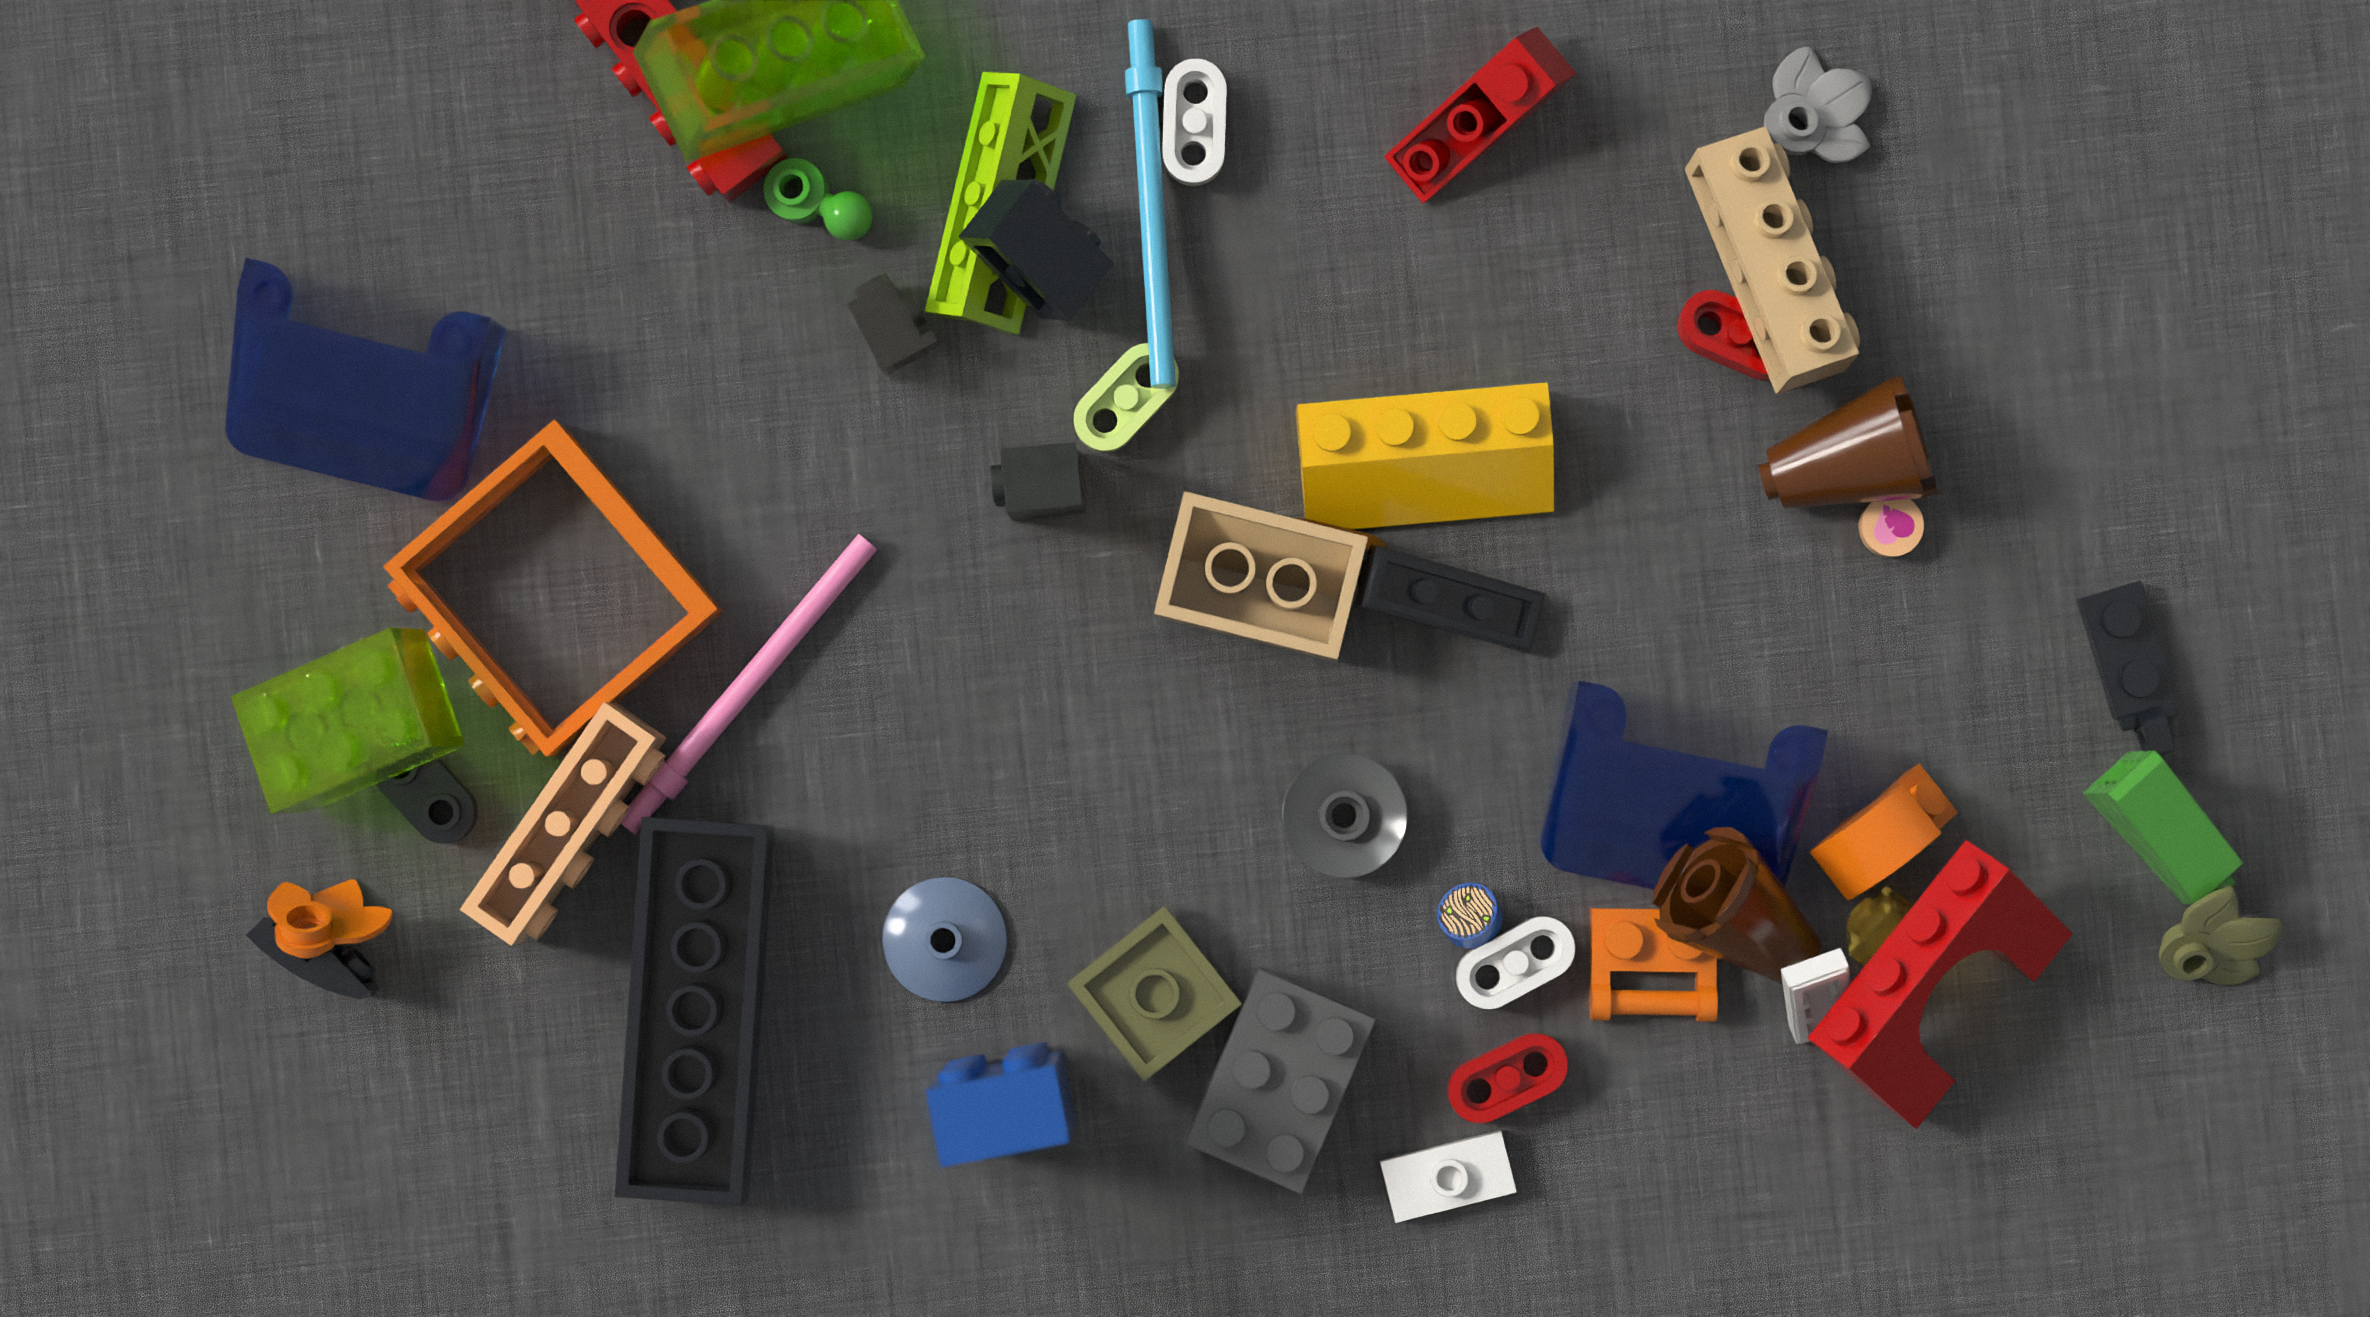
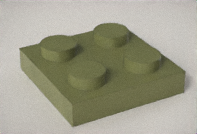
[1066,905,1242,1082]

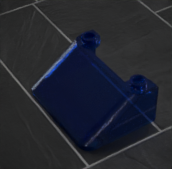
[225,258,506,502]
[1540,680,1828,889]

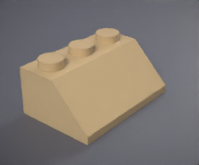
[1154,491,1368,662]

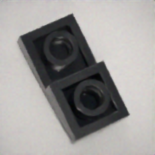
[246,917,380,999]

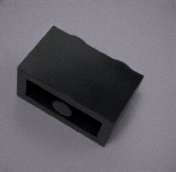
[958,179,1114,321]

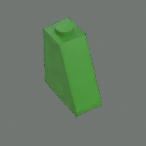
[2082,750,2243,905]

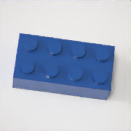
[925,1042,1076,1168]

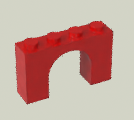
[1808,840,2073,1129]

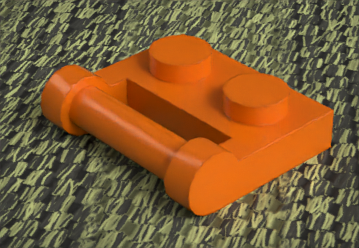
[1589,908,1718,1022]

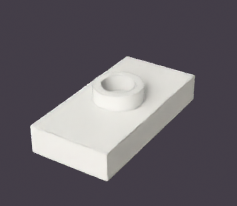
[1781,948,1851,1044]
[1379,1130,1517,1223]

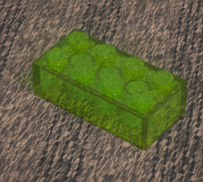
[633,0,926,163]

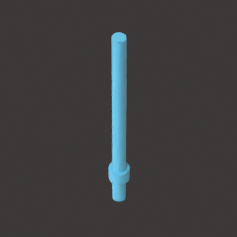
[1125,19,1176,389]

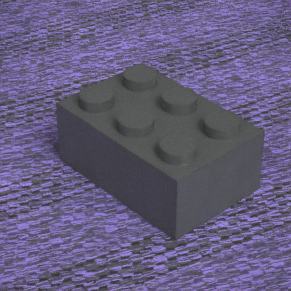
[1185,967,1376,1194]

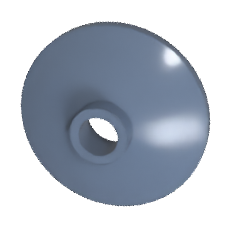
[882,877,1007,1002]

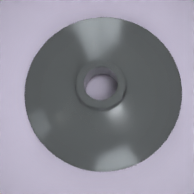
[1282,753,1407,878]

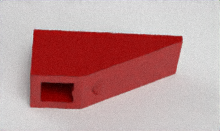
[1384,26,1577,204]

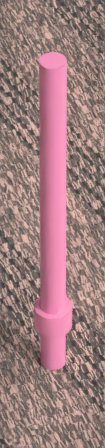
[621,534,877,835]

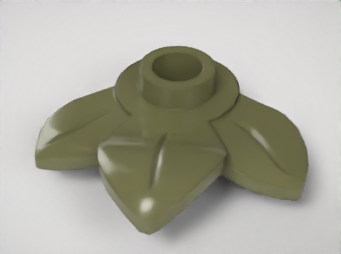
[2159,886,2283,985]

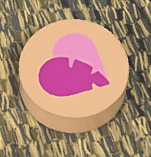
[1858,499,1924,558]

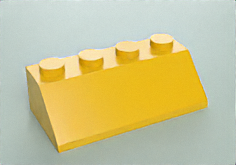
[1296,382,1554,530]

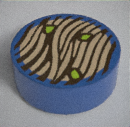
[1437,883,1503,949]

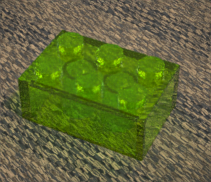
[231,627,465,814]

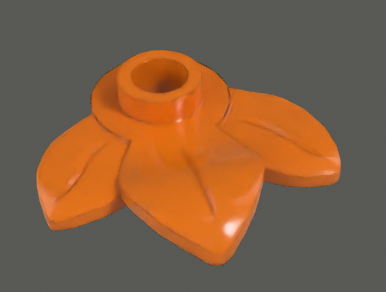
[267,879,392,959]

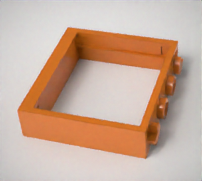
[383,419,724,757]

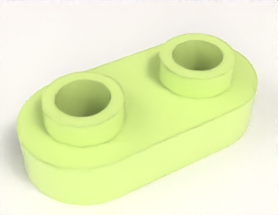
[1074,343,1179,453]

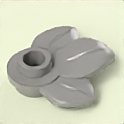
[1764,47,1872,163]

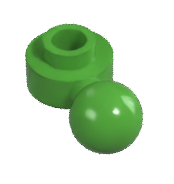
[764,158,873,241]

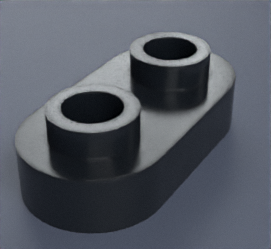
[370,735,478,844]

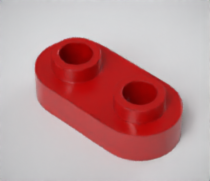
[1677,290,1770,381]
[1447,1032,1568,1123]

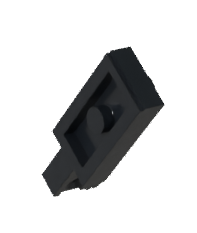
[2077,580,2178,755]

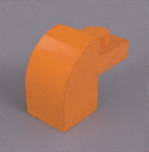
[1809,763,1958,901]

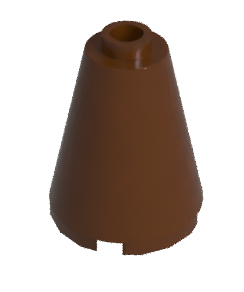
[1758,375,1939,508]
[1652,827,1821,984]

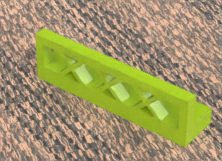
[925,72,1077,335]

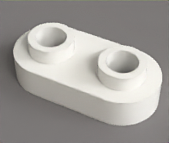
[1162,59,1227,186]
[1456,916,1575,1009]

